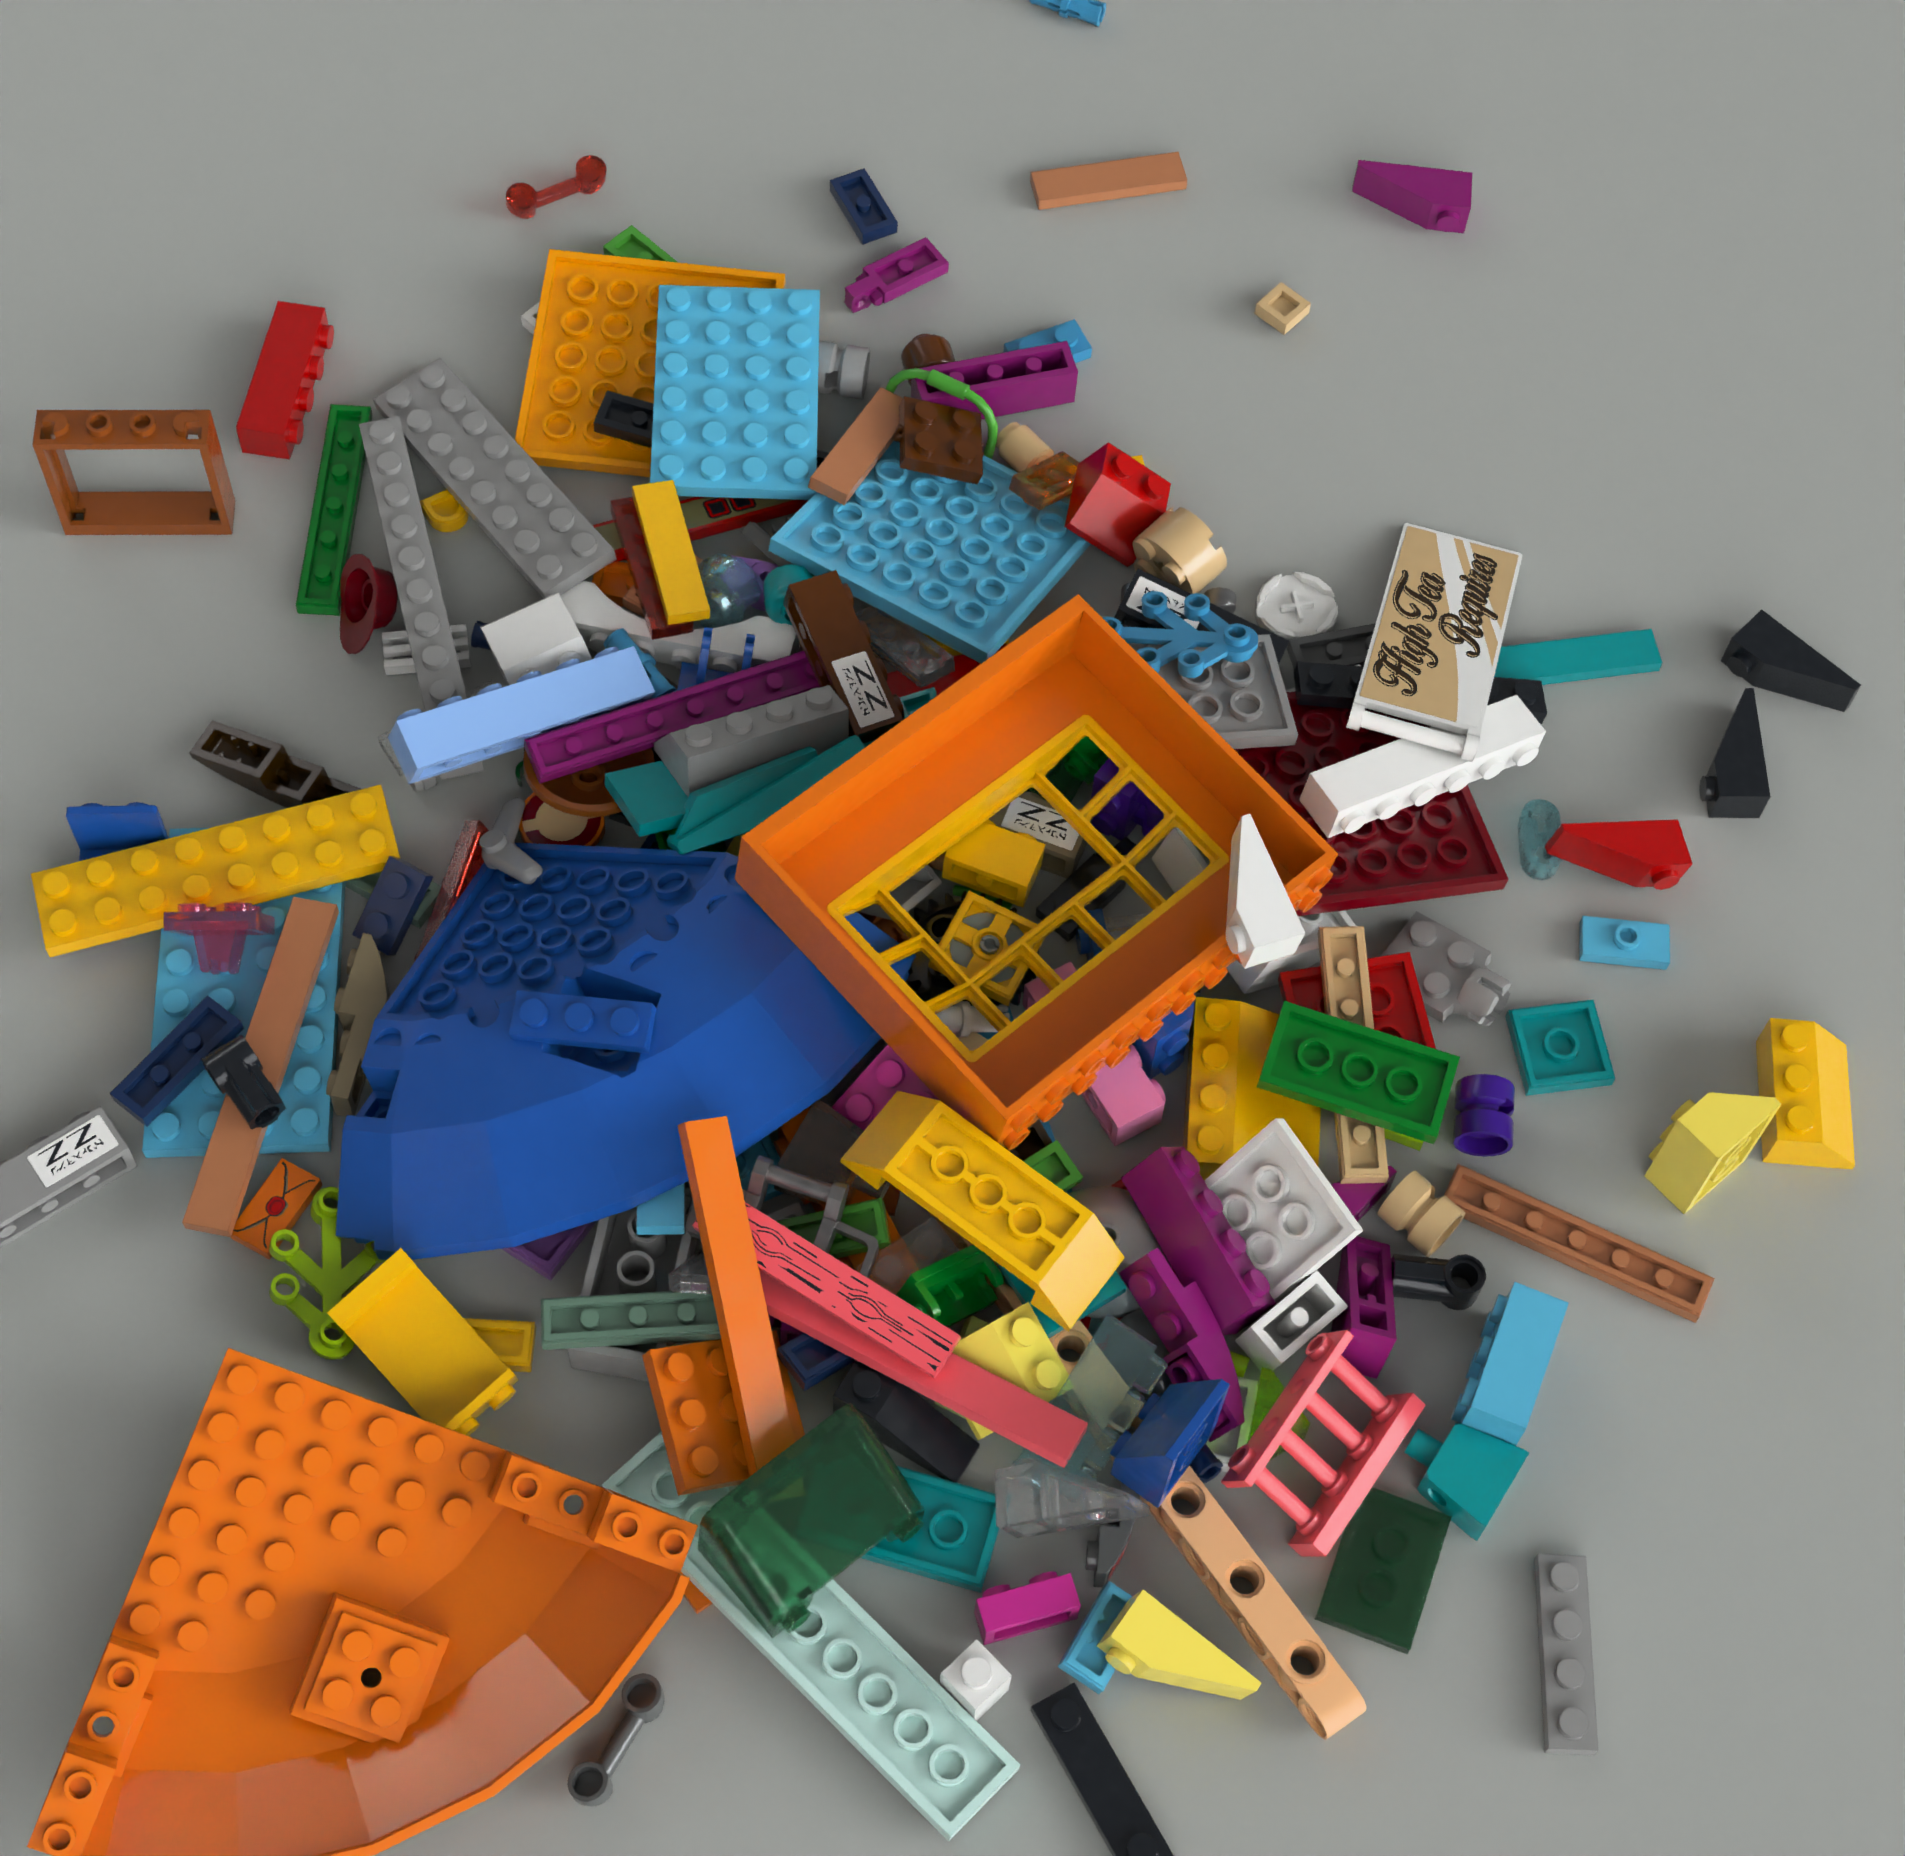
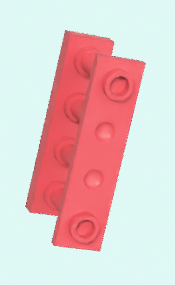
[1221,1330,1426,1557]

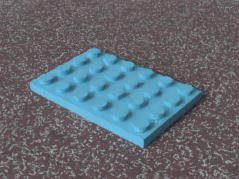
[650,285,820,500]

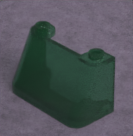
[697,1403,925,1638]

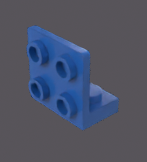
[66,802,169,861]

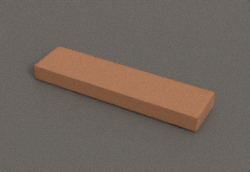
[1030,152,1188,210]
[808,387,903,505]

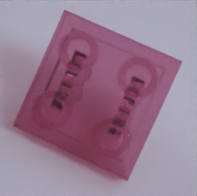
[164,903,275,975]

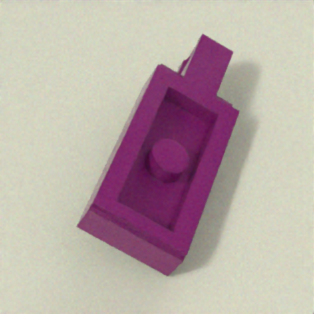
[844,237,949,313]

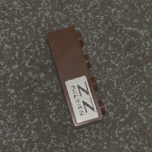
[783,570,904,743]

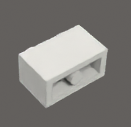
[1235,1270,1348,1377]

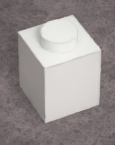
[939,1639,1012,1721]

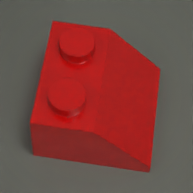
[1064,442,1171,567]

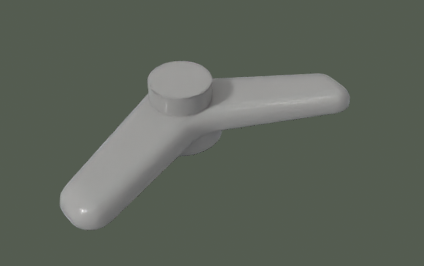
[479,797,543,884]

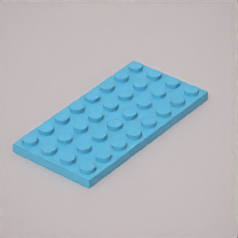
[142,828,346,1158]

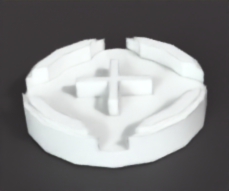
[1255,572,1338,640]

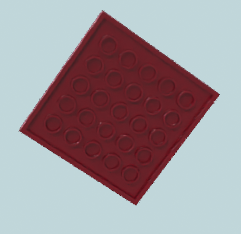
[1234,691,1509,916]

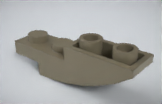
[326,933,390,1117]

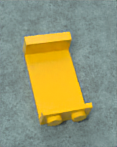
[327,1248,519,1436]

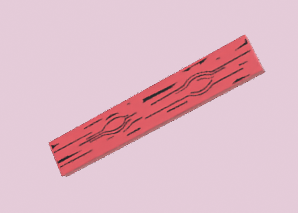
[692,1202,961,1379]

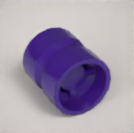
[1453,1074,1515,1157]

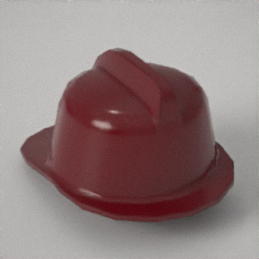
[340,554,398,654]

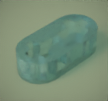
[1518,799,1562,880]

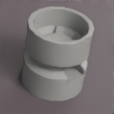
[818,340,870,400]

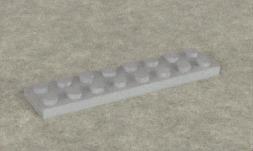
[373,358,617,599]

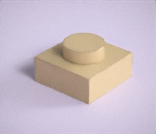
[1254,282,1311,335]

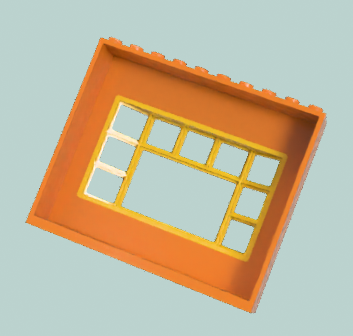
[735,594,1338,1151]

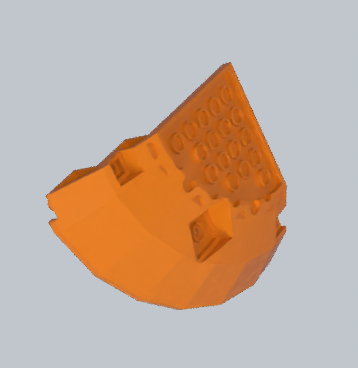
[27,1347,698,1856]

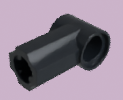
[201,1034,286,1130]
[1391,1254,1486,1310]

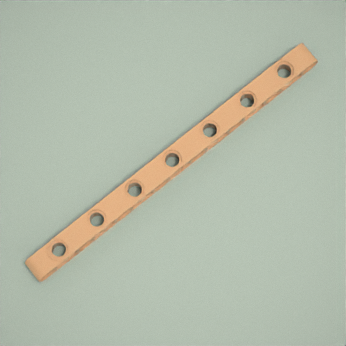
[928,1212,1366,1740]

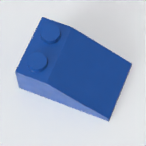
[1110,1379,1230,1508]

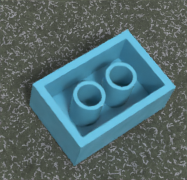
[1451,1282,1569,1446]

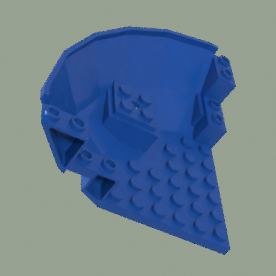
[336,843,916,1260]

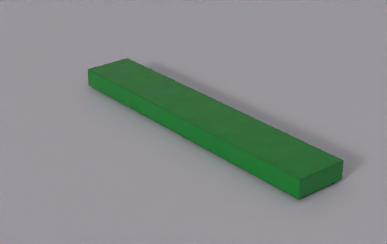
[296,404,373,616]

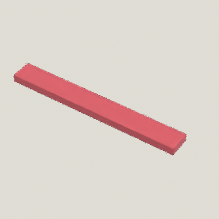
[759,1270,1088,1468]

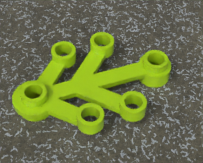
[269,1187,386,1360]

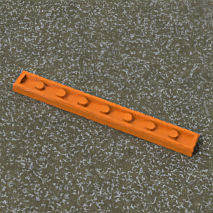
[677,1116,806,1508]

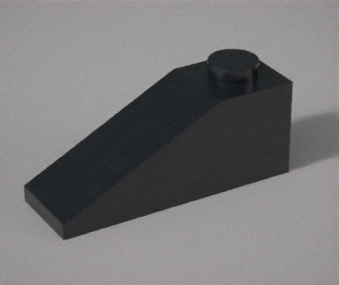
[1721,609,1861,712]
[1699,688,1771,818]
[833,1360,980,1483]

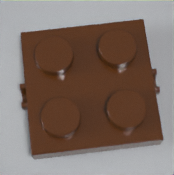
[894,396,984,485]

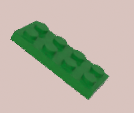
[1257,1001,1460,1144]

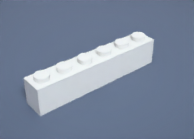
[1299,695,1546,838]

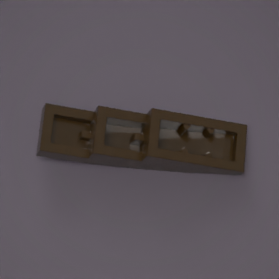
[189,720,361,808]

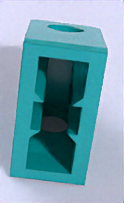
[1404,1423,1529,1541]

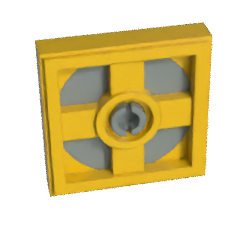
[928,890,1046,1006]

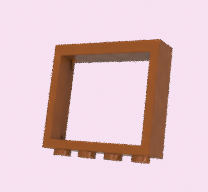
[32,410,236,535]

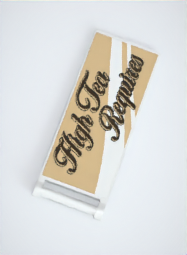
[1346,523,1523,762]

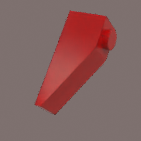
[1545,819,1693,890]

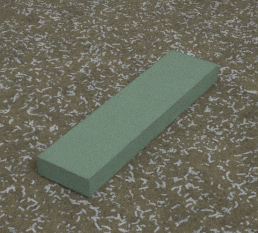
[541,1289,721,1350]

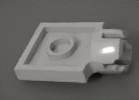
[1381,911,1511,1026]

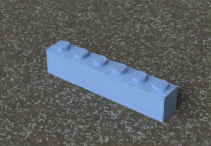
[388,646,655,784]

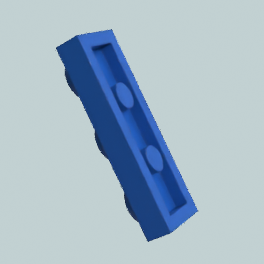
[508,990,657,1054]

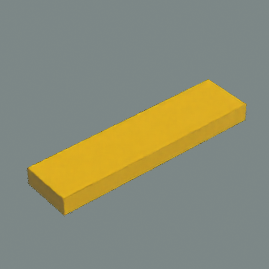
[632,480,710,625]

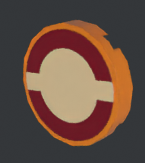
[519,792,605,846]

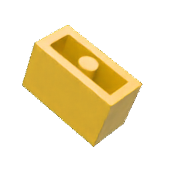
[942,819,1046,908]

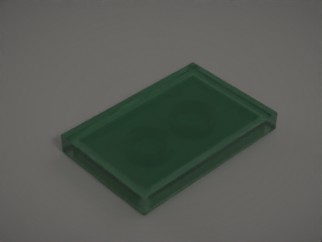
[1315,1487,1452,1654]

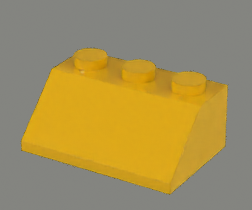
[1756,1018,1855,1170]

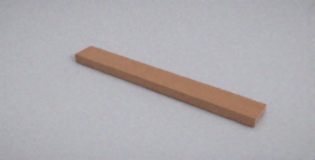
[182,897,339,1237]

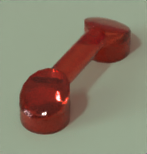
[506,155,607,219]

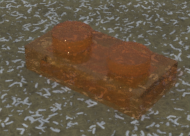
[1009,451,1079,510]

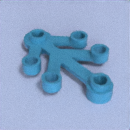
[1103,591,1258,678]

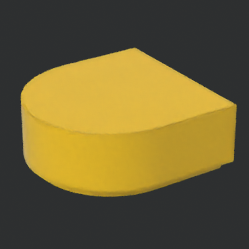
[420,489,469,532]

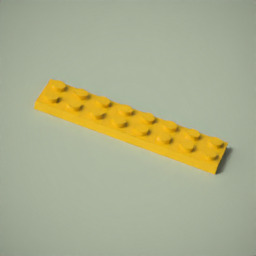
[31,784,400,958]

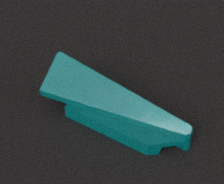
[667,735,865,854]

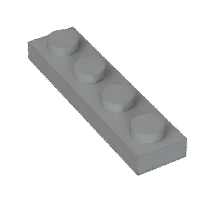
[1534,1554,1598,1755]

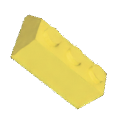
[1644,1092,1781,1214]

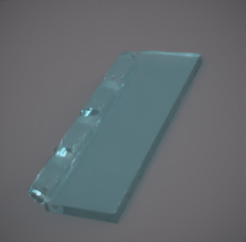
[1012,1314,1168,1505]

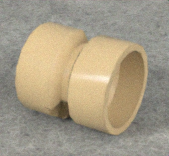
[1377,1170,1466,1257]

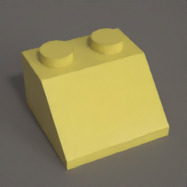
[952,1302,1075,1440]

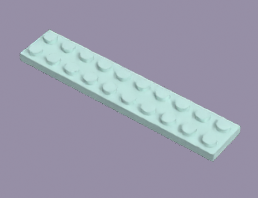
[602,1432,1020,1841]

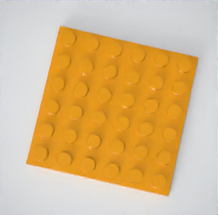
[515,249,786,477]

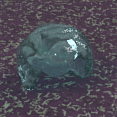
[697,553,763,628]

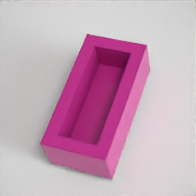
[974,1571,1081,1645]

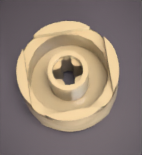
[1133,507,1227,594]

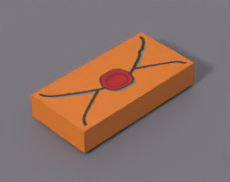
[231,1158,323,1260]

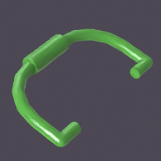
[885,368,998,459]

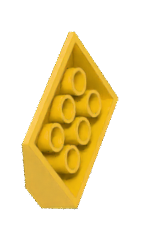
[1183,997,1321,1181]

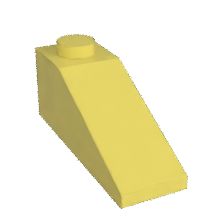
[1097,1589,1262,1700]

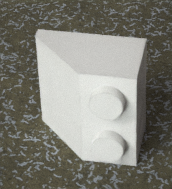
[480,592,592,686]

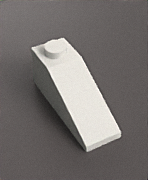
[1225,814,1305,969]

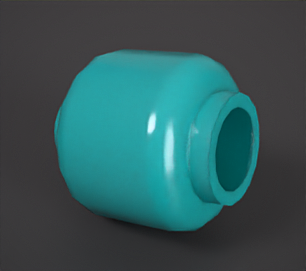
[763,564,814,625]

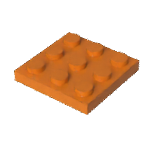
[642,1330,814,1496]

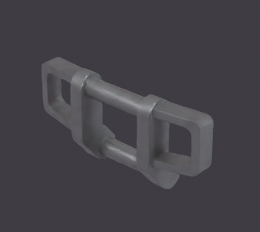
[685,1155,879,1278]

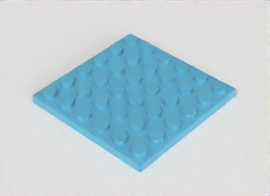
[768,441,1091,664]

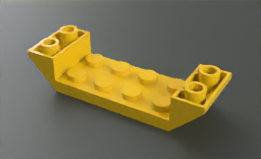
[840,1091,1125,1332]

